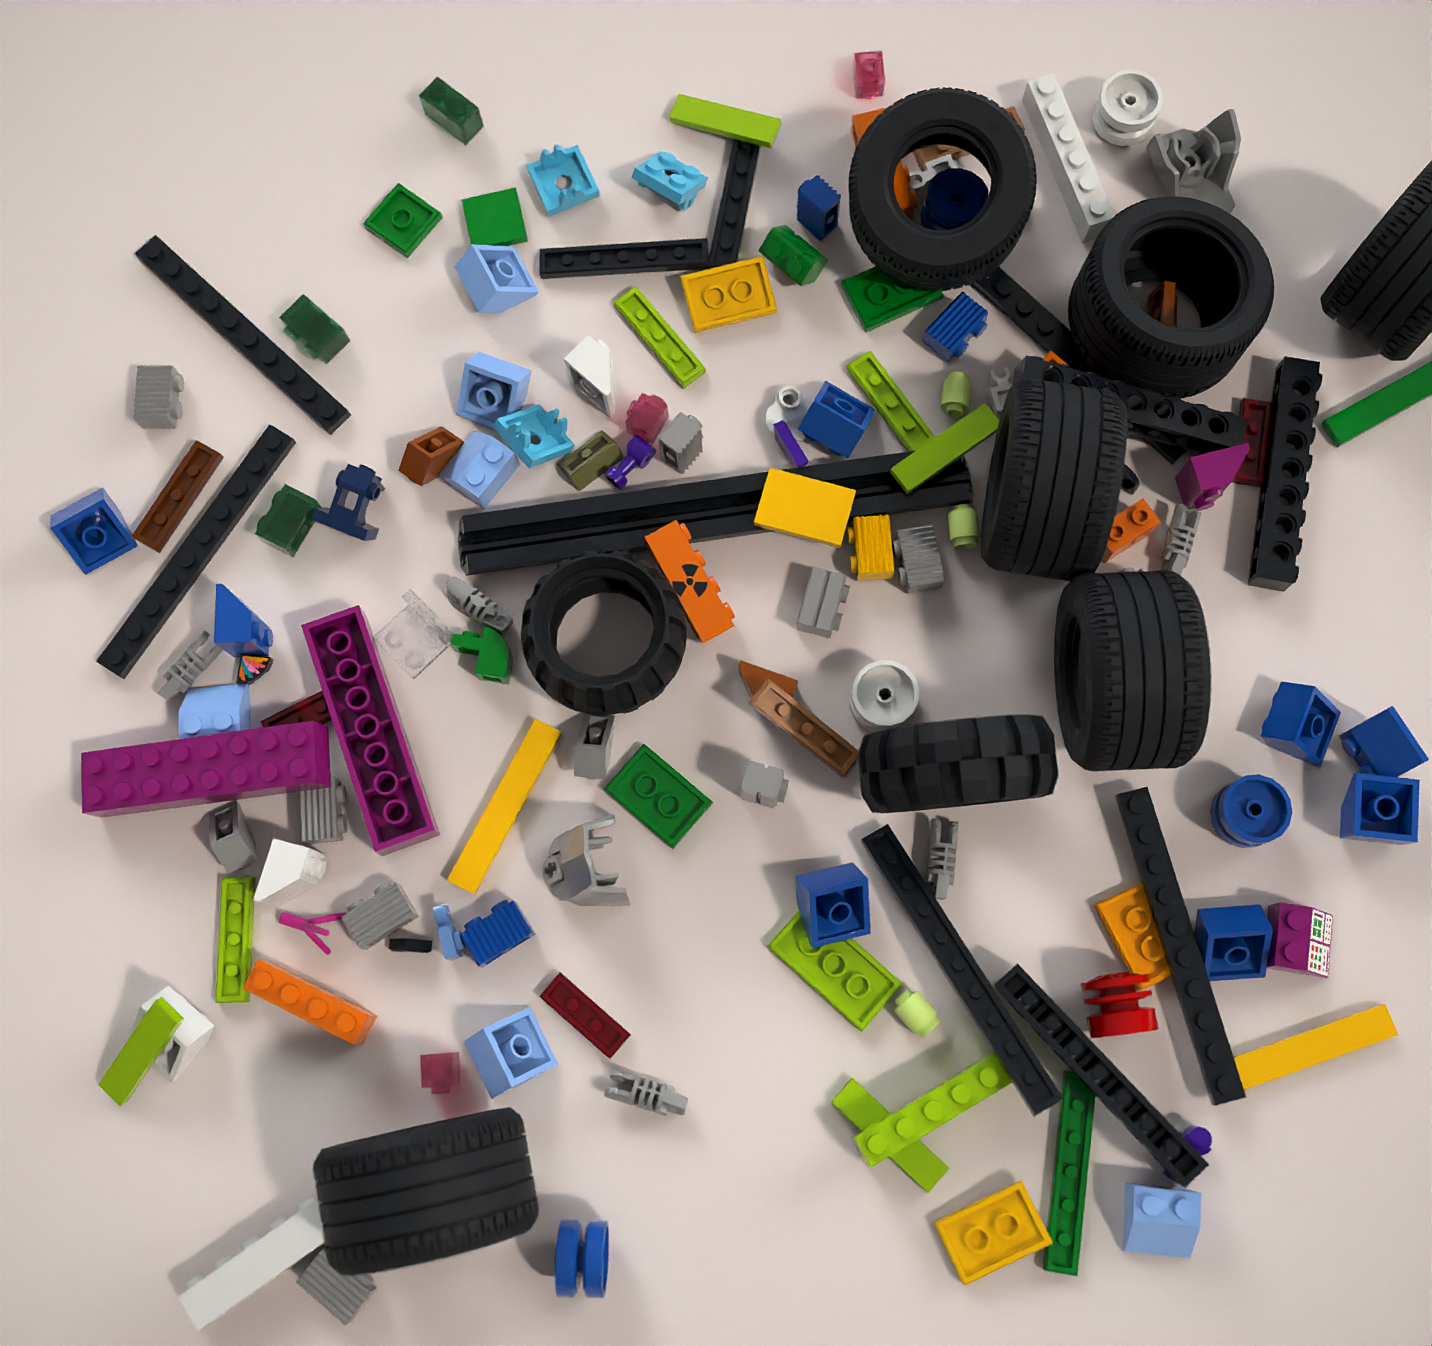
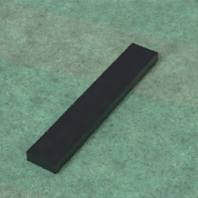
[709,139,761,269]
[540,238,709,279]

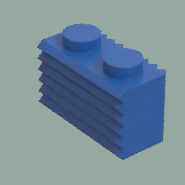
[796,175,841,241]
[922,292,988,362]
[459,900,536,968]

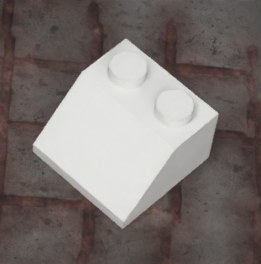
[564,335,616,419]
[253,838,327,907]
[128,986,214,1083]

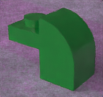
[450,627,513,685]

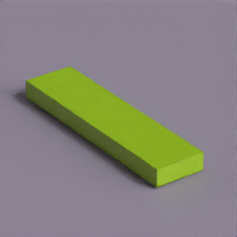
[669,94,782,148]
[614,286,706,389]
[846,350,935,452]
[890,403,1000,495]
[215,877,255,1003]
[98,997,184,1106]
[831,1078,949,1193]

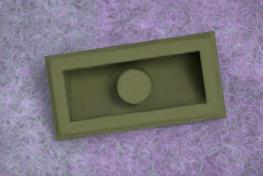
[557,430,624,491]

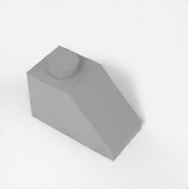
[574,713,615,780]
[209,801,257,874]

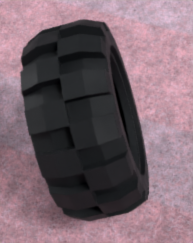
[857,715,1059,813]

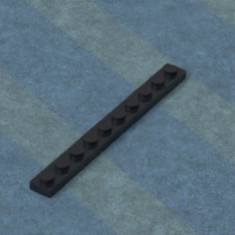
[135,235,351,435]
[971,267,1188,465]
[96,424,296,679]
[1115,787,1246,1106]
[861,824,1064,1117]

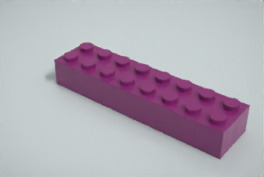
[301,605,440,856]
[81,721,331,818]

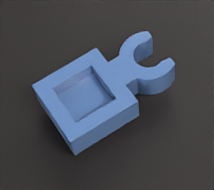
[433,904,465,961]

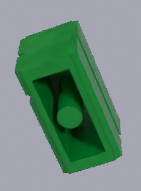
[759,225,828,286]

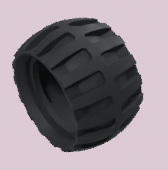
[521,549,687,716]

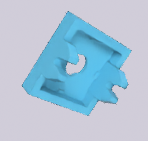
[526,144,600,217]
[632,151,708,211]
[493,404,575,469]

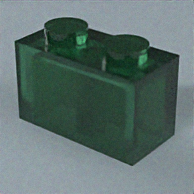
[419,76,484,145]
[279,294,350,365]
[255,484,322,558]

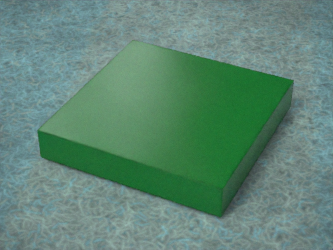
[363,183,443,258]
[461,187,528,246]

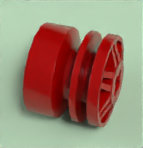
[1080,972,1159,1038]

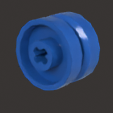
[920,168,989,231]
[1210,774,1293,848]
[554,1220,609,1298]

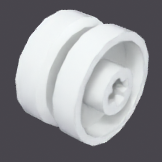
[1092,69,1163,147]
[849,660,919,733]

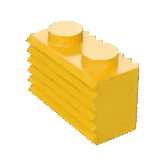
[847,515,894,581]

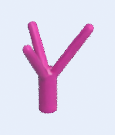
[279,912,346,955]

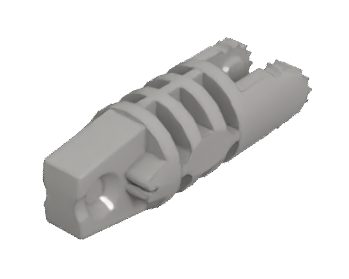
[1161,503,1201,575]
[446,577,513,636]
[158,630,223,700]
[926,818,959,900]
[604,1069,688,1116]

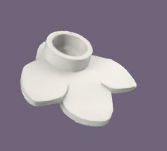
[765,386,814,441]

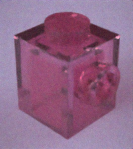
[853,51,885,99]
[625,393,669,445]
[420,1052,461,1094]

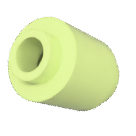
[940,372,972,418]
[947,504,980,550]
[894,989,940,1038]

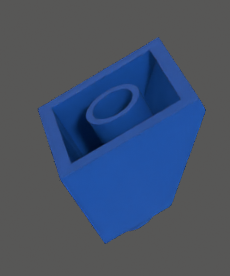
[797,380,875,459]
[50,487,138,575]
[214,584,273,657]
[1260,681,1341,767]
[1339,706,1429,777]
[1340,773,1420,845]
[795,862,871,948]
[1194,904,1273,981]

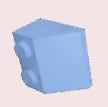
[454,245,538,313]
[456,352,532,428]
[438,431,520,509]
[178,684,251,739]
[464,1007,558,1099]
[1123,1183,1201,1258]

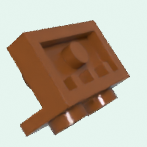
[1148,281,1177,327]

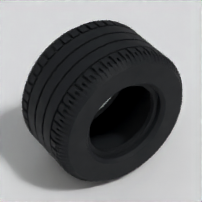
[848,87,1037,291]
[1320,160,1432,361]
[1068,196,1274,399]
[980,379,1127,582]
[1054,570,1211,772]
[313,1107,539,1276]

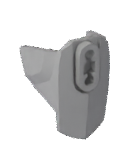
[1147,109,1241,214]
[543,814,630,906]

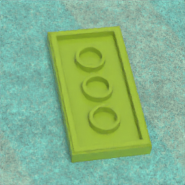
[767,911,903,1032]

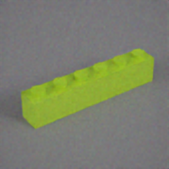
[851,1052,1012,1168]

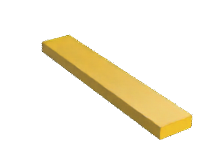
[447,719,563,895]
[1234,1004,1398,1090]

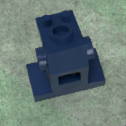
[312,464,385,541]

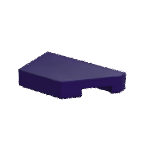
[773,420,809,468]

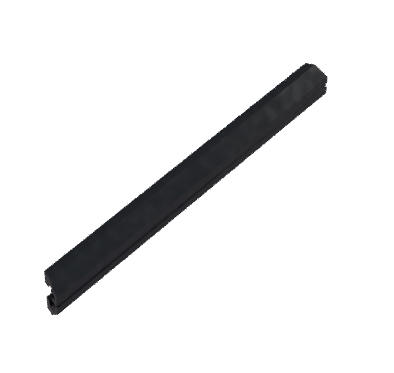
[458,450,974,576]

